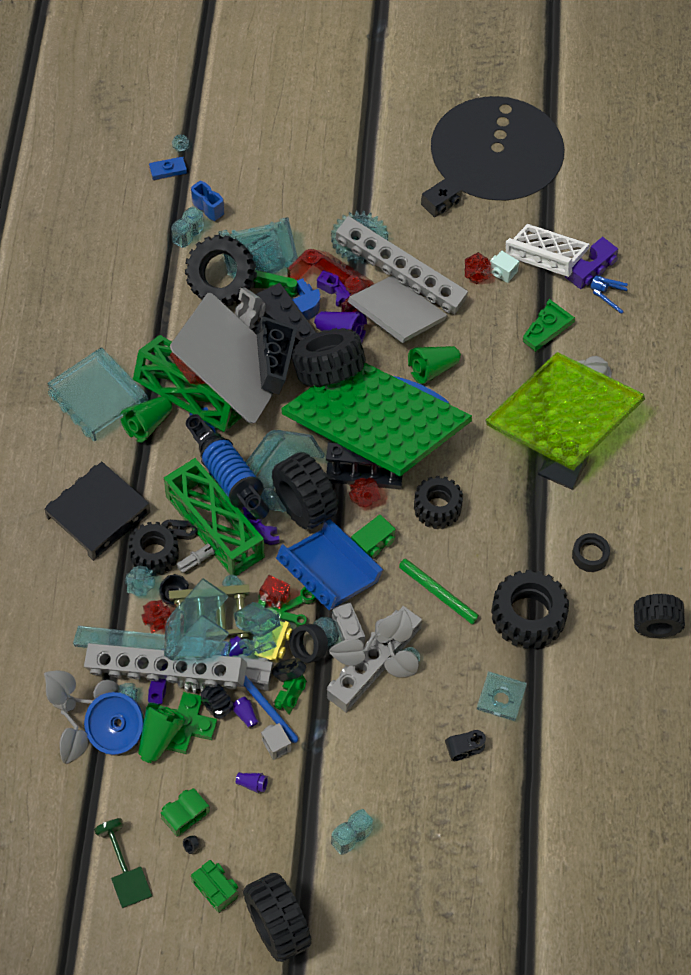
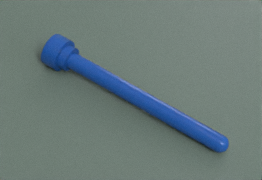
[244,675,298,743]

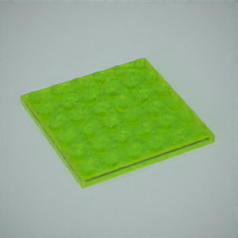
[485,352,645,470]

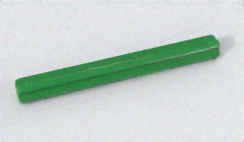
[399,559,479,624]

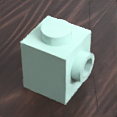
[490,251,519,283]

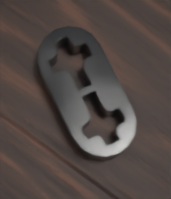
[161,519,197,540]
[272,658,306,681]

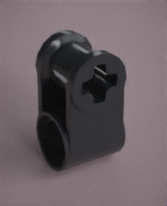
[445,730,486,761]

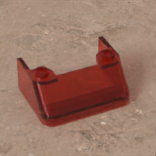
[287,249,374,312]

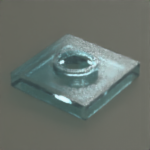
[476,671,527,721]

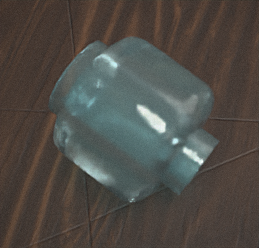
[313,617,339,647]

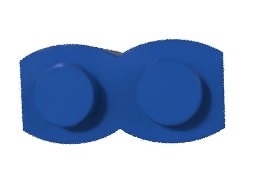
[191,181,224,221]

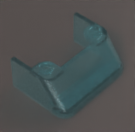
[246,430,325,512]
[164,578,229,661]

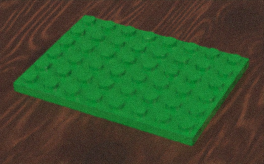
[281,363,472,476]

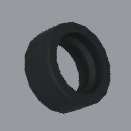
[572,533,610,572]
[289,624,328,663]

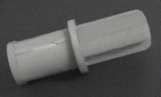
[177,544,214,573]

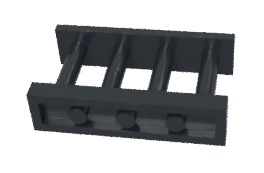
[326,442,403,490]

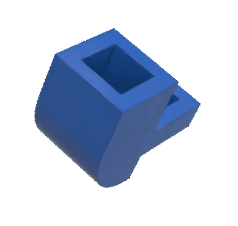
[292,278,320,320]

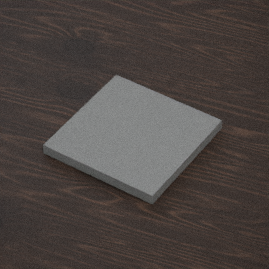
[348,276,447,343]

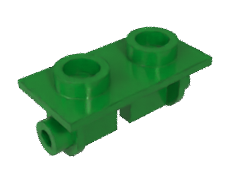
[274,674,307,715]

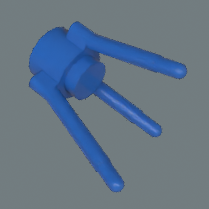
[591,275,628,314]

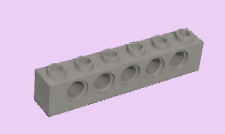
[327,606,422,712]

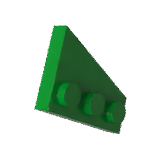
[523,299,575,352]

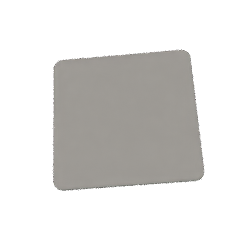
[170,293,273,424]

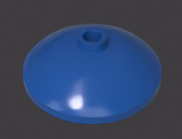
[84,692,144,754]

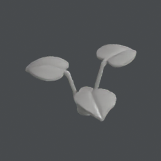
[329,608,419,677]
[44,670,122,763]

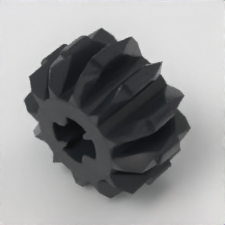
[201,684,233,719]

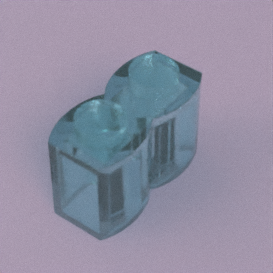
[171,206,204,248]
[234,602,281,637]
[331,809,373,855]

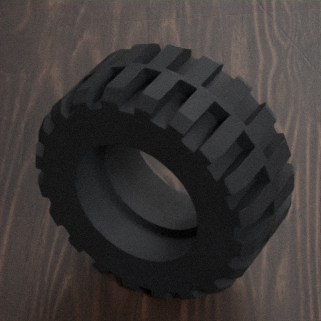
[185,235,257,306]
[291,328,366,387]
[271,452,338,530]
[491,570,569,649]
[243,873,312,962]

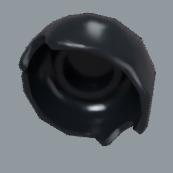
[159,574,189,607]

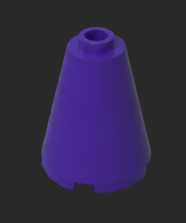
[314,311,367,343]

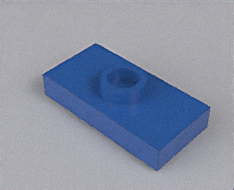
[149,157,187,180]

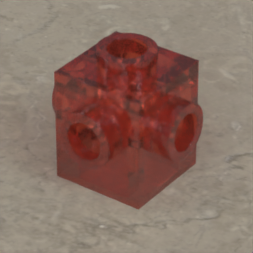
[464,252,490,285]
[349,478,381,507]
[141,599,171,633]

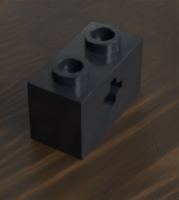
[421,177,462,218]

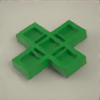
[159,692,217,754]

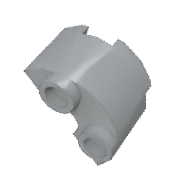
[235,288,265,329]

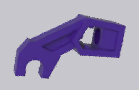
[317,270,351,310]
[243,507,280,545]
[148,663,168,704]

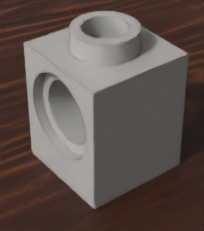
[261,723,291,760]

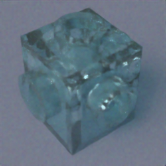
[125,566,155,596]

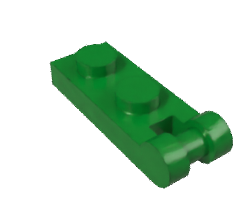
[253,270,297,298]

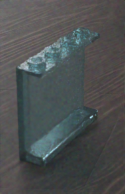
[48,347,148,441]

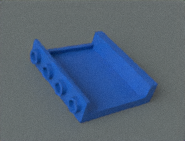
[276,519,383,610]

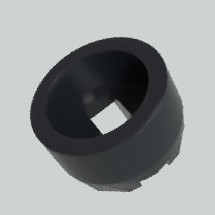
[183,835,201,854]

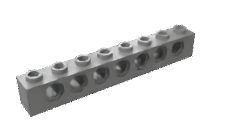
[336,216,468,315]
[84,643,247,689]

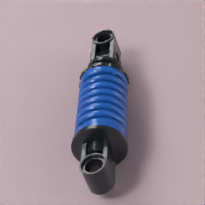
[186,414,269,520]

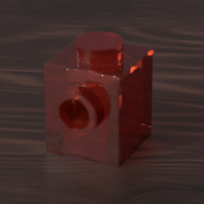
[259,575,291,609]

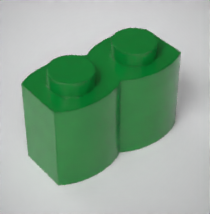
[161,788,210,837]

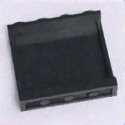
[44,461,151,561]

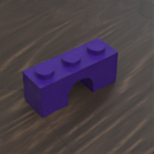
[565,236,618,289]

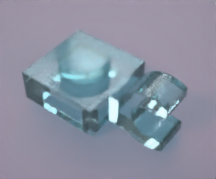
[239,629,277,656]

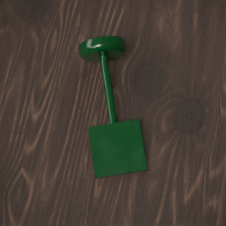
[94,818,152,908]

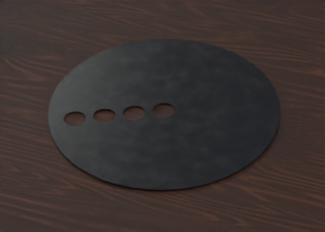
[431,96,564,201]

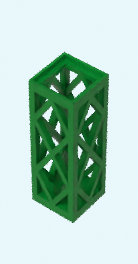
[133,335,242,432]
[163,458,265,578]

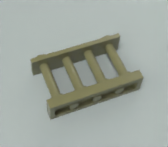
[169,584,253,644]

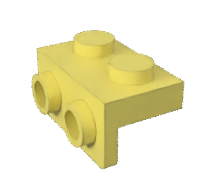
[254,617,293,663]

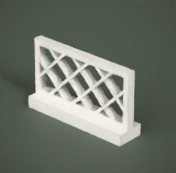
[506,224,589,277]

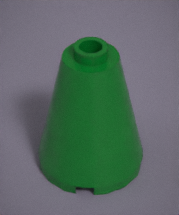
[408,346,461,384]
[120,396,172,442]
[138,703,186,763]

